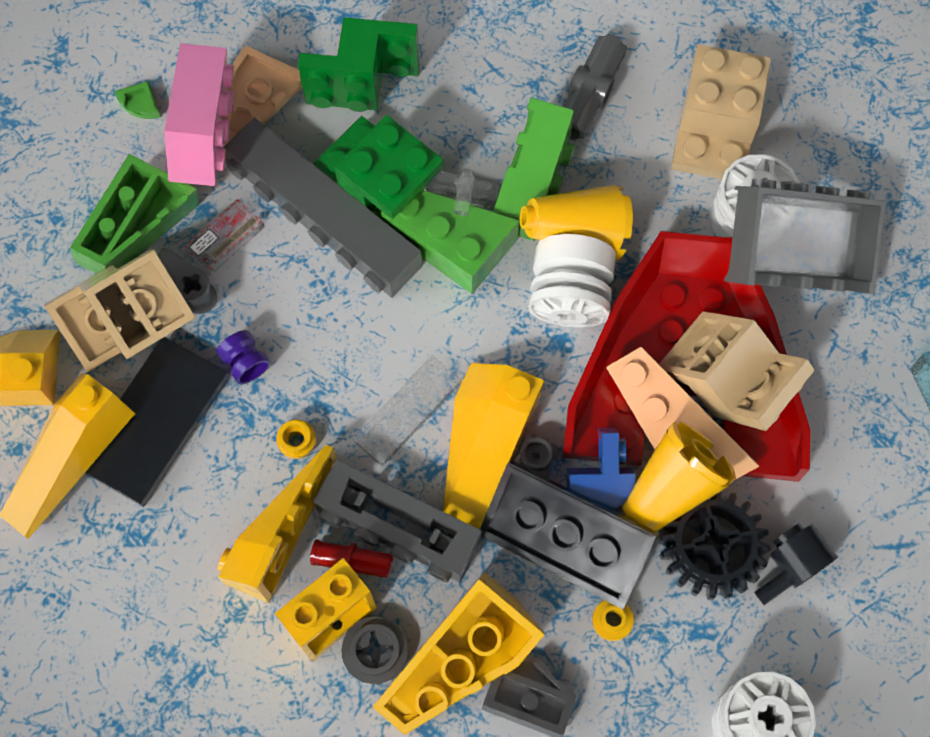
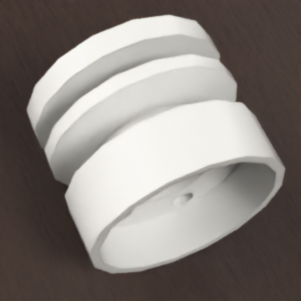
[710,154,800,254]
[528,234,616,328]
[711,671,816,737]

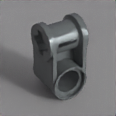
[157,248,217,314]

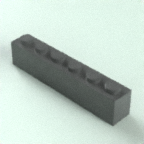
[223,117,422,298]

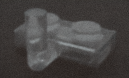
[422,169,500,216]

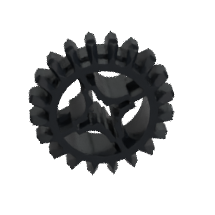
[658,491,770,600]

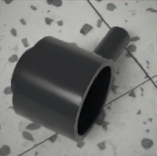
[754,523,839,605]

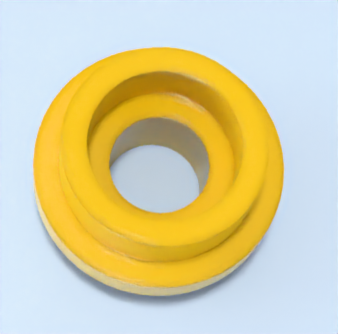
[276,419,316,459]
[592,600,634,641]

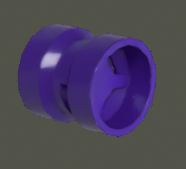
[216,330,270,385]

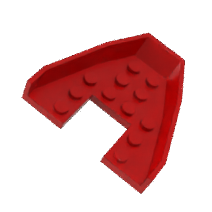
[562,231,811,482]

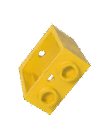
[274,558,377,662]

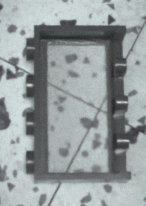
[724,179,886,294]

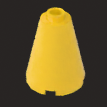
[520,185,633,261]
[623,422,736,531]

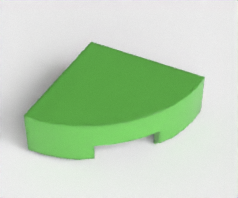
[114,81,161,119]

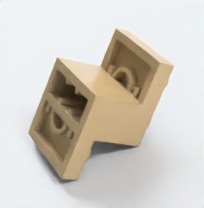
[671,44,771,179]
[44,249,195,373]
[659,311,815,431]

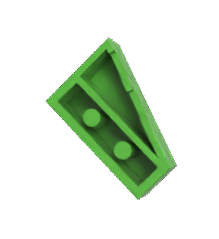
[493,97,575,241]
[70,154,199,274]
[381,190,519,294]

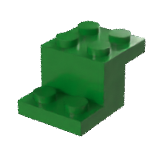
[298,17,420,112]
[313,115,444,219]

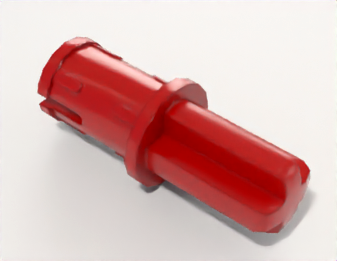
[310,539,393,578]

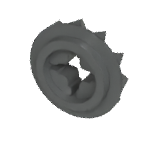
[341,616,408,685]

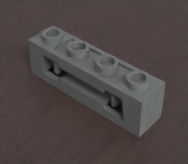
[313,459,482,583]

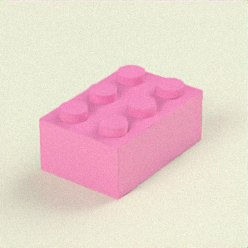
[164,43,234,186]

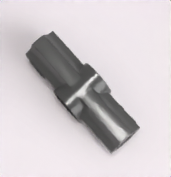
[563,34,627,141]

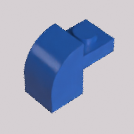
[566,428,636,510]

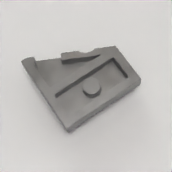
[481,653,577,737]

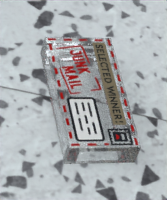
[182,198,265,276]

